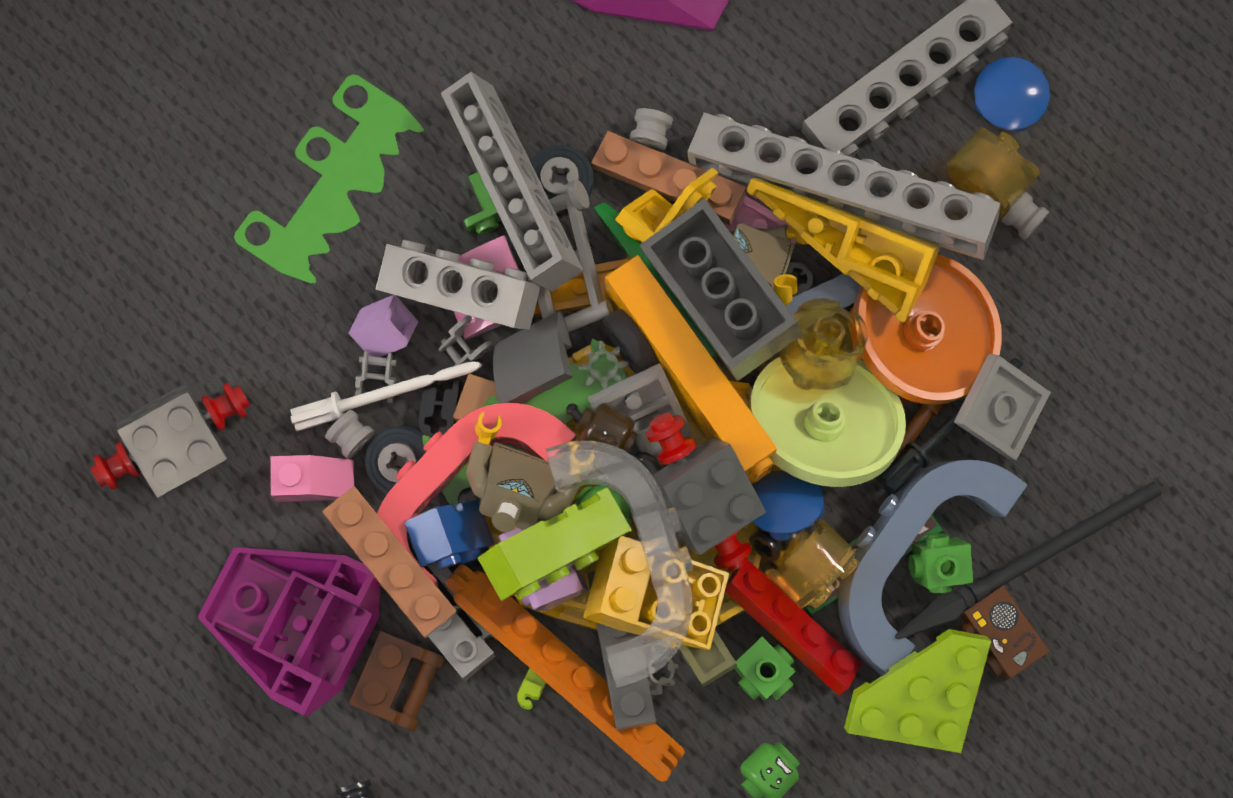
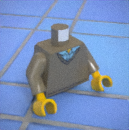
[731,223,808,305]
[466,412,594,532]

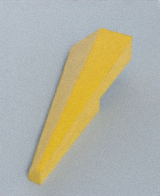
[747,177,941,323]

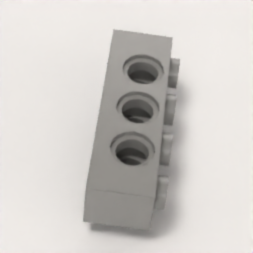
[376,240,541,330]
[408,541,497,681]

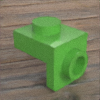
[464,172,502,235]

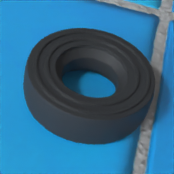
[603,309,658,374]

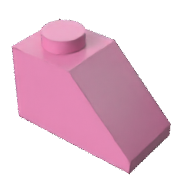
[270,455,355,502]

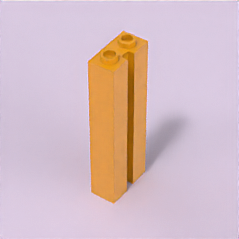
[604,255,777,484]

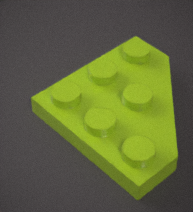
[844,629,991,753]

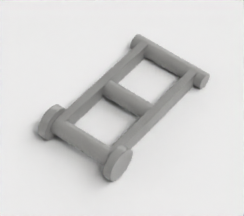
[538,179,614,333]

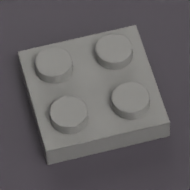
[954,354,1051,460]

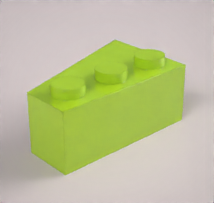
[478,487,631,601]

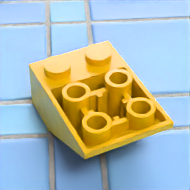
[583,536,729,651]

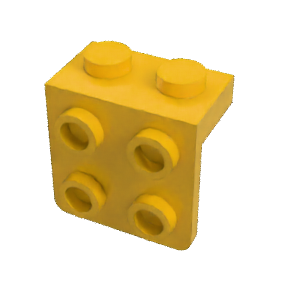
[615,168,719,242]

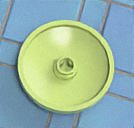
[748,349,906,487]

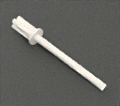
[290,362,482,431]

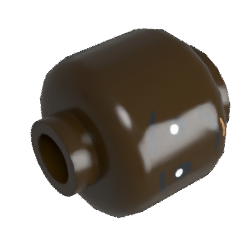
[575,403,637,463]

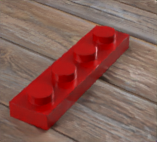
[725,560,862,696]

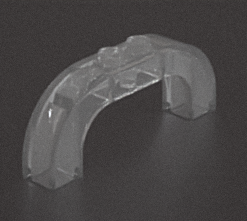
[545,441,693,690]

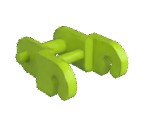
[517,668,546,710]

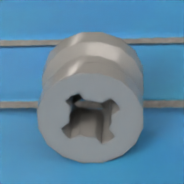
[629,108,673,151]
[1001,192,1050,241]
[325,410,375,459]

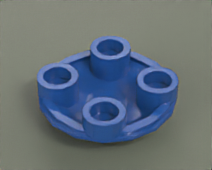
[974,57,1050,132]
[752,470,825,541]

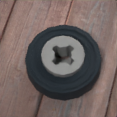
[530,145,594,214]
[365,426,426,494]

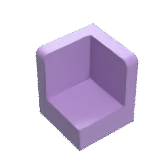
[349,295,418,357]

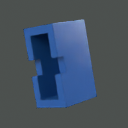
[404,500,495,570]

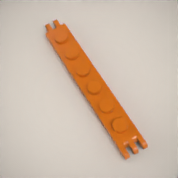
[446,565,685,782]

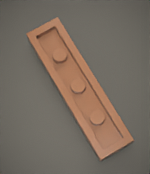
[591,131,747,225]
[322,486,457,639]

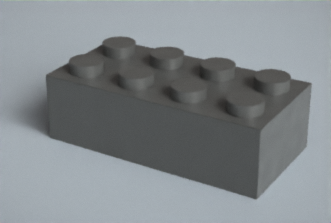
[639,198,803,381]

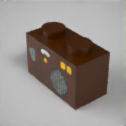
[959,586,1049,681]

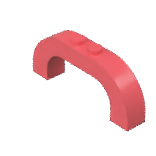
[377,403,576,586]

